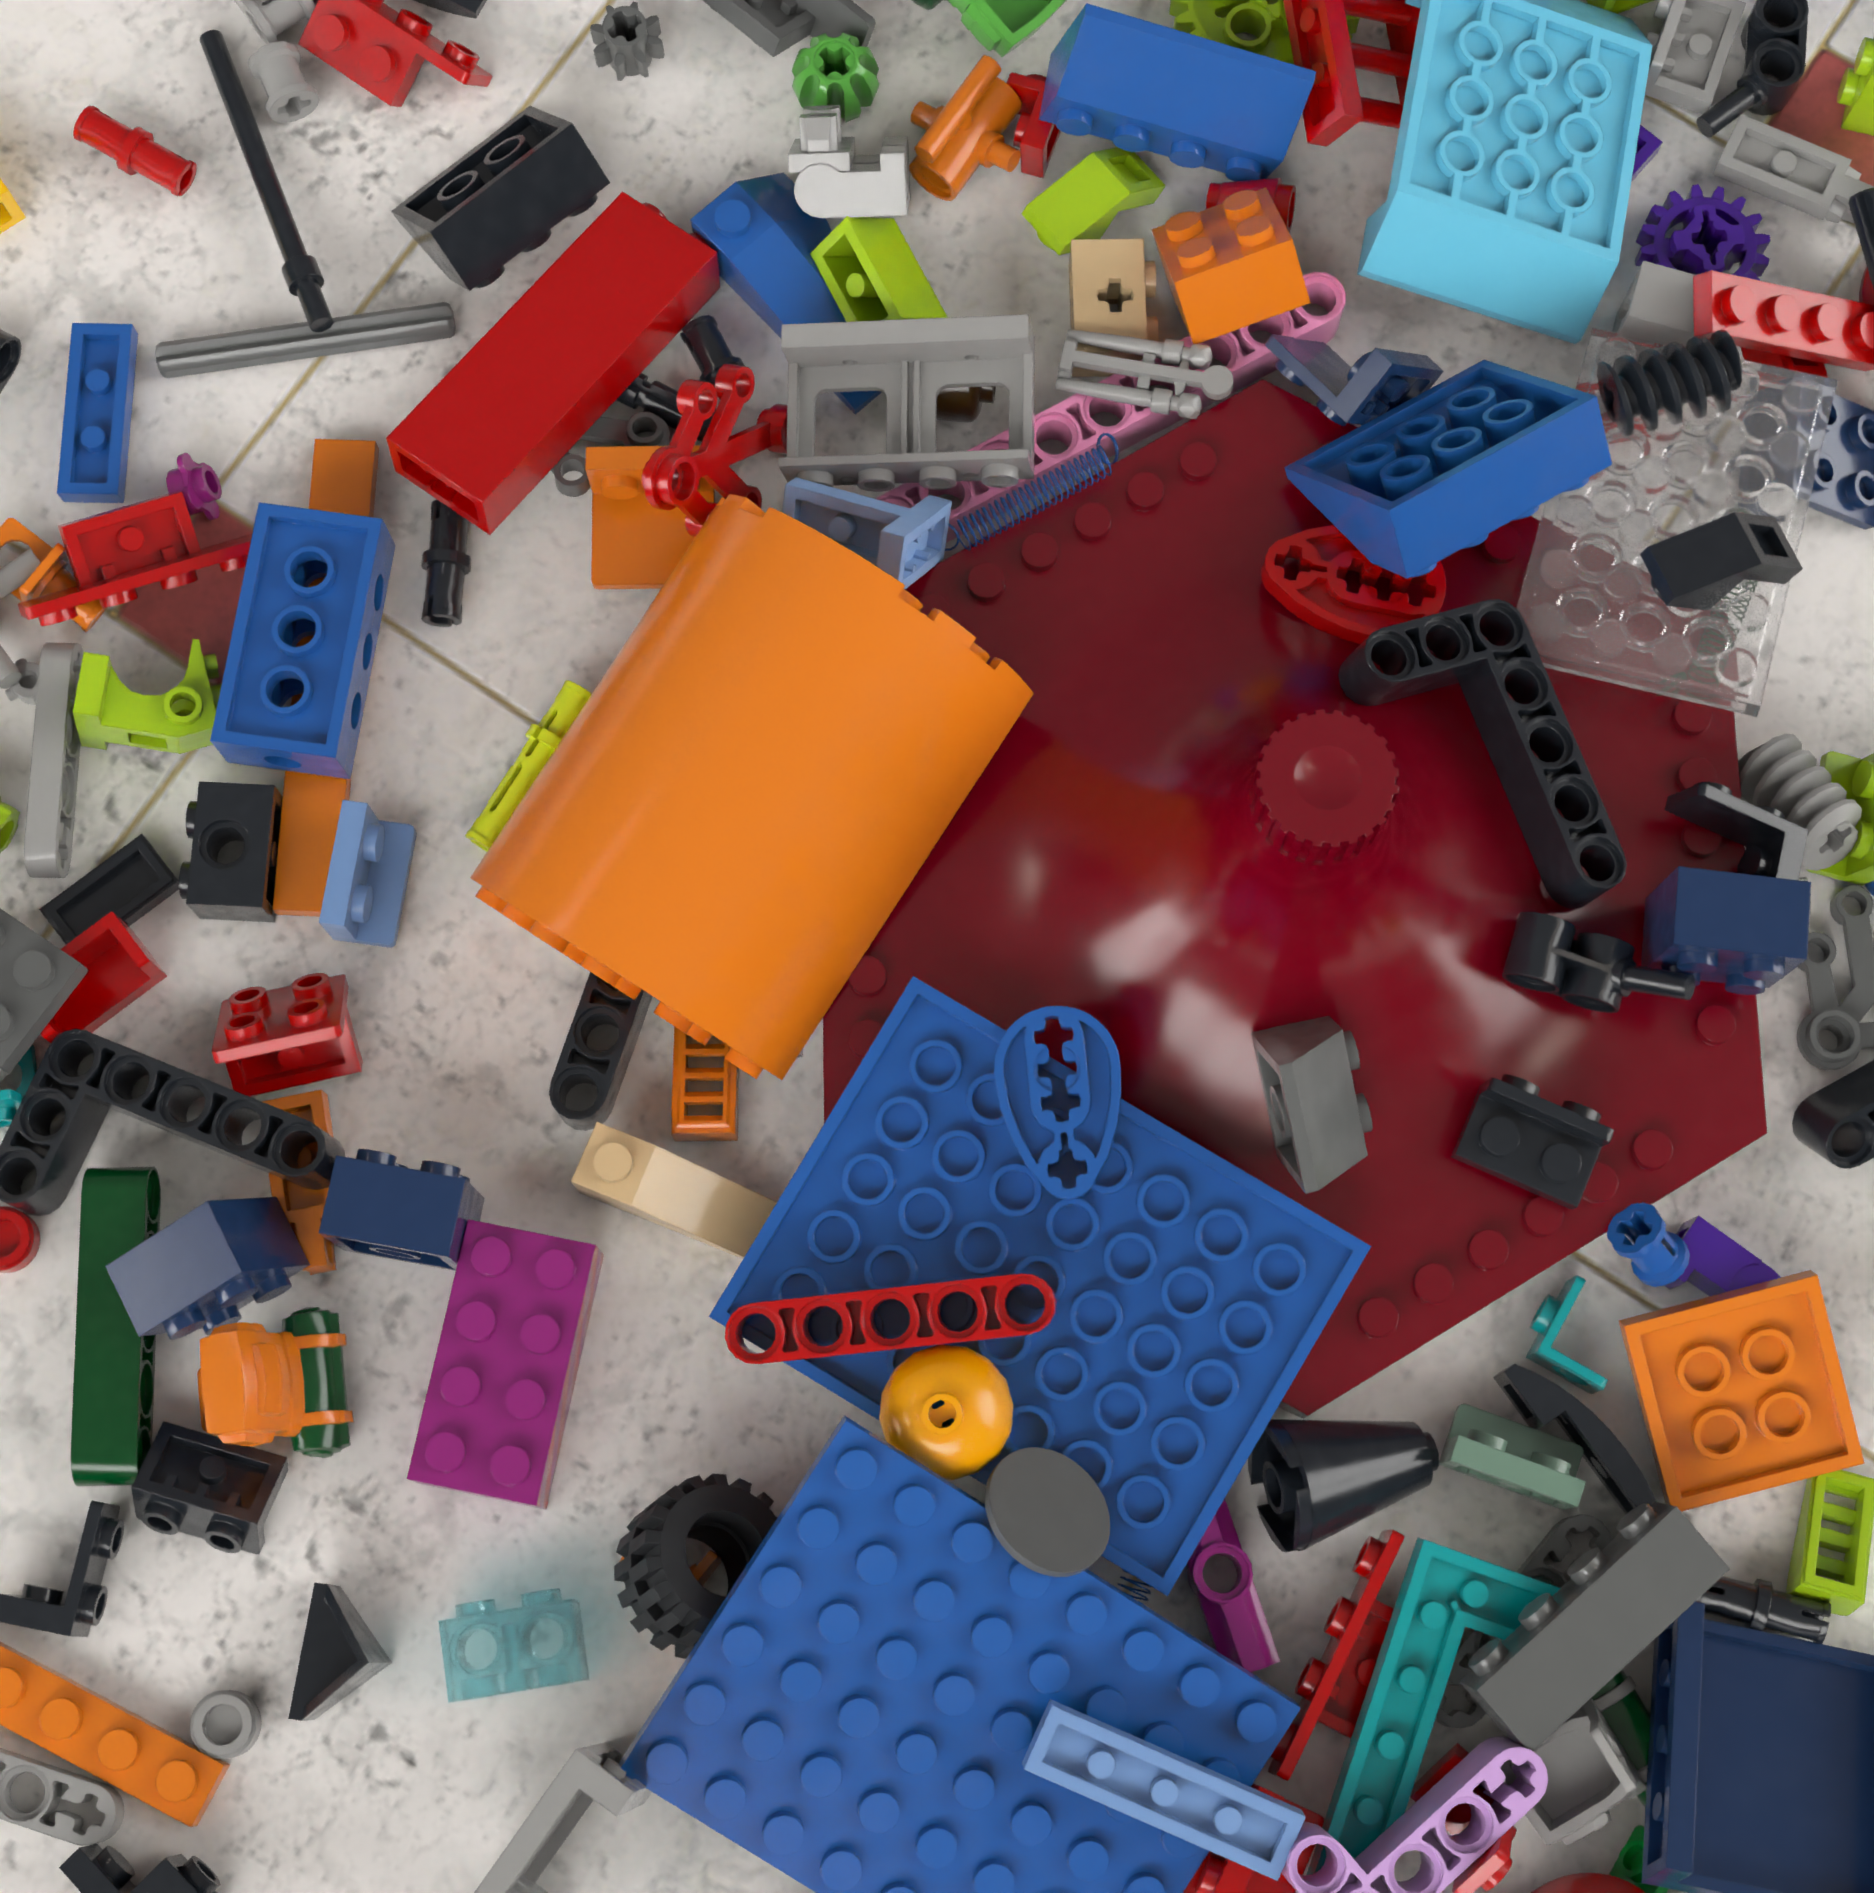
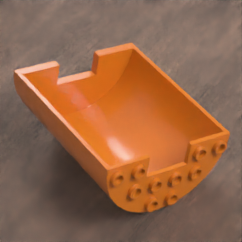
[470,494,1034,1080]

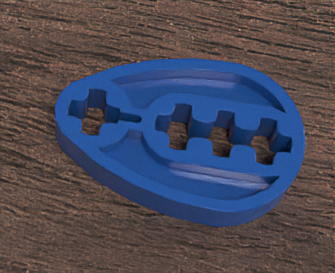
[994,1006,1121,1200]

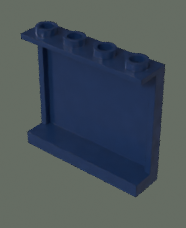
[1642,1602,1874,1893]

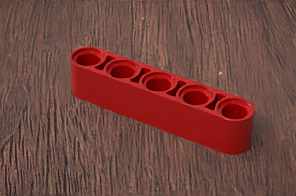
[725,1273,1057,1364]

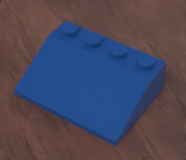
[1284,360,1612,579]

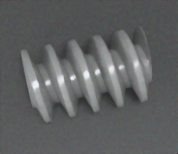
[1738,734,1862,871]

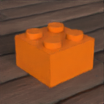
[1151,188,1310,344]

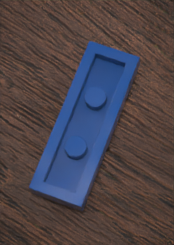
[57,323,138,503]

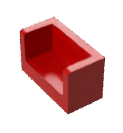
[41,911,167,1043]

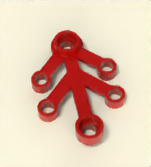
[642,364,787,537]

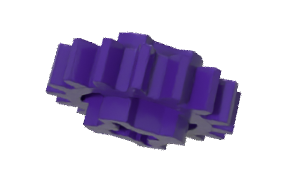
[1635,184,1771,280]

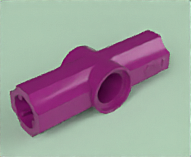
[1186,1499,1281,1672]

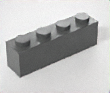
[1459,1502,1730,1751]

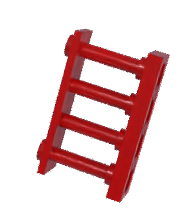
[1283,0,1420,147]

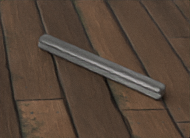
[155,302,456,378]

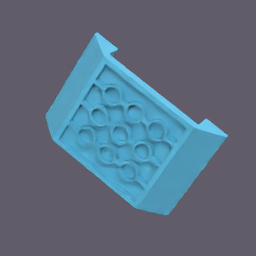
[1357,0,1653,344]

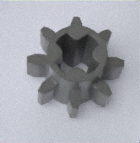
[590,1,665,81]

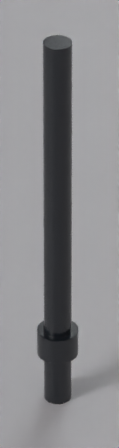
[200,30,334,332]

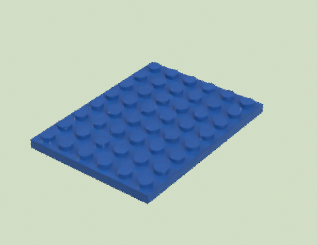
[709,976,1371,1596]
[619,1415,1301,1893]

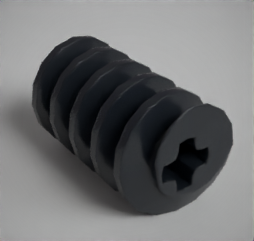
[1597,329,1742,438]

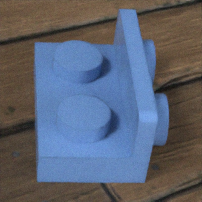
[319,800,417,948]

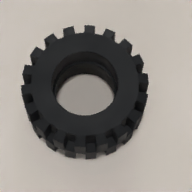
[614,1473,778,1659]

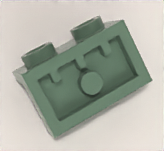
[1439,1404,1586,1510]

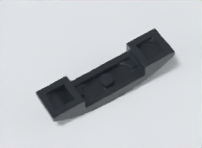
[1493,1364,1657,1540]

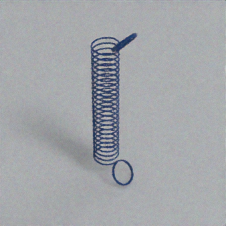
[945,433,1119,551]

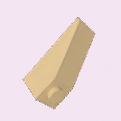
[571,1122,777,1259]

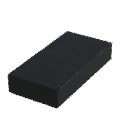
[39,834,179,944]

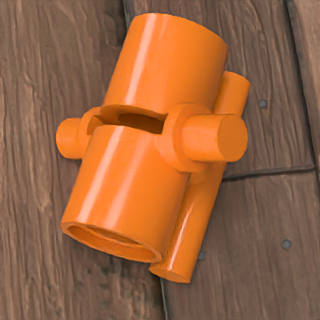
[909,55,1022,201]

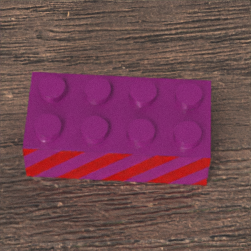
[407,1219,604,1510]

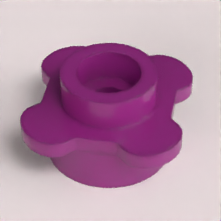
[166,453,222,520]

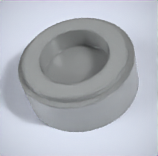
[190,1690,261,1759]

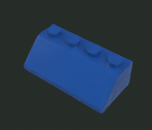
[1039,3,1316,181]

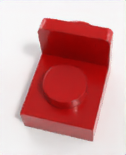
[1006,72,1061,178]

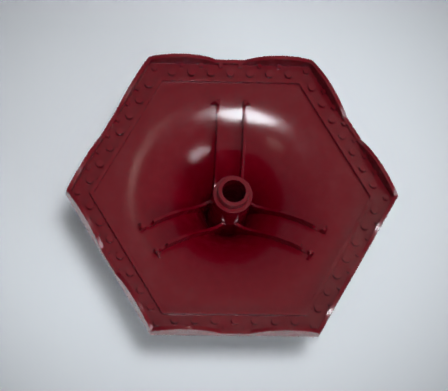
[823,379,1767,1419]

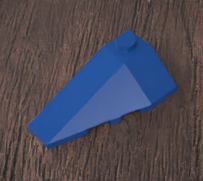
[690,172,882,415]

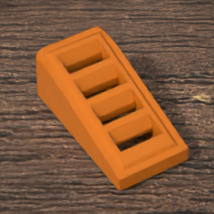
[671,1026,739,1141]

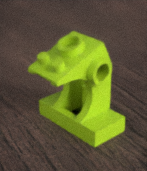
[72,639,222,754]

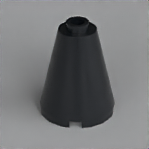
[1248,1419,1439,1552]

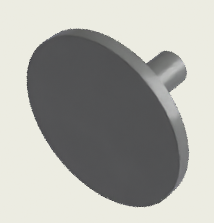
[985,1447,1110,1577]

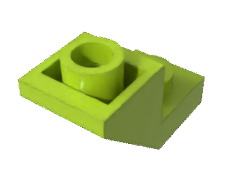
[1021,147,1166,255]

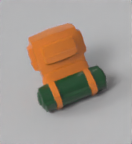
[197,1307,354,1458]

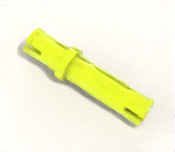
[465,680,592,852]

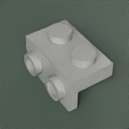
[1645,0,1746,114]

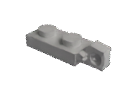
[1713,114,1874,223]

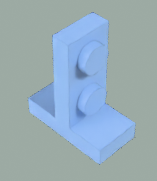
[782,477,952,589]

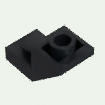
[1640,512,1803,610]
[59,1844,221,1893]

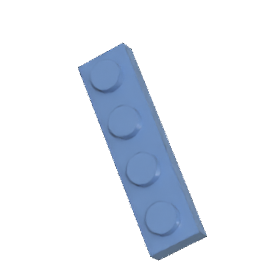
[1022,1699,1306,1881]

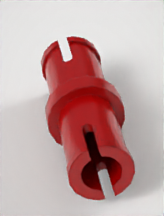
[73,106,197,197]

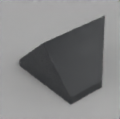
[288,1582,392,1721]

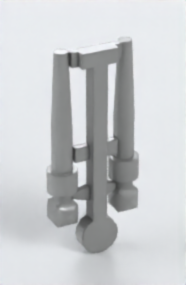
[1055,329,1233,419]

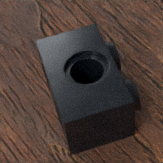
[179,781,283,923]

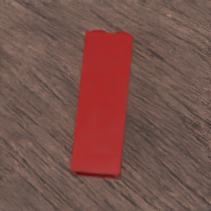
[386,191,720,535]

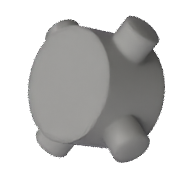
[5,658,39,705]

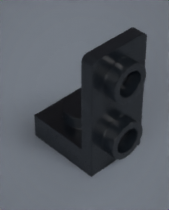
[1665,782,1809,880]
[0,1500,124,1637]

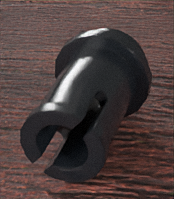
[680,315,745,397]

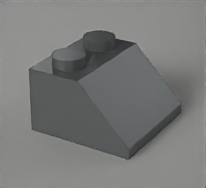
[1251,1016,1373,1194]

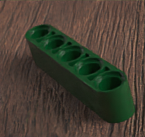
[71,1166,161,1486]

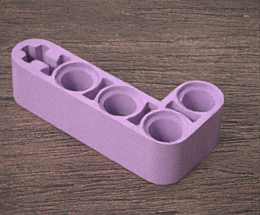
[1282,1736,1548,1893]

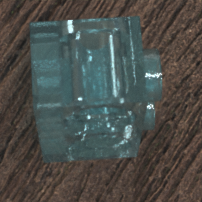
[438,1588,590,1703]

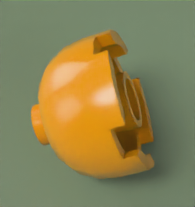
[879,1345,1014,1480]

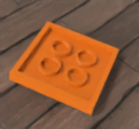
[1618,1270,1865,1511]

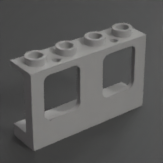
[779,314,1035,492]
[474,1742,652,1893]

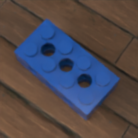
[210,502,396,779]

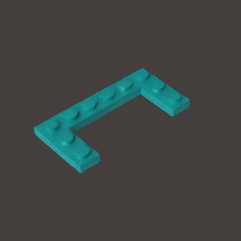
[1306,1537,1561,1875]

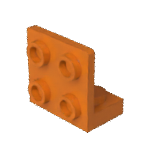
[586,445,715,590]

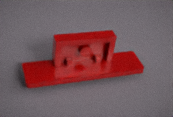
[298,0,493,107]
[17,491,252,626]
[1268,1529,1405,1781]

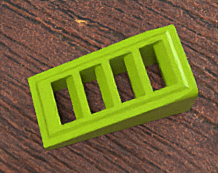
[1786,1470,1874,1616]

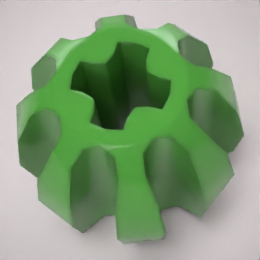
[792,32,880,123]

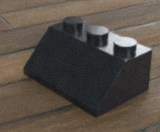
[391,106,610,291]

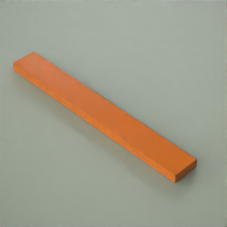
[273,439,379,917]

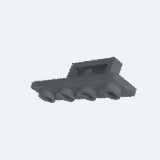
[703,0,876,57]

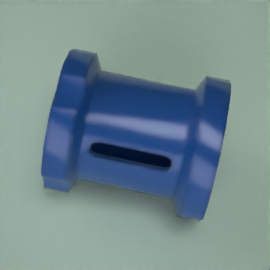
[1607,1203,1690,1287]

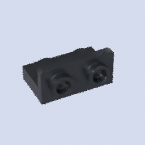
[1451,1074,1615,1210]
[131,1421,288,1554]

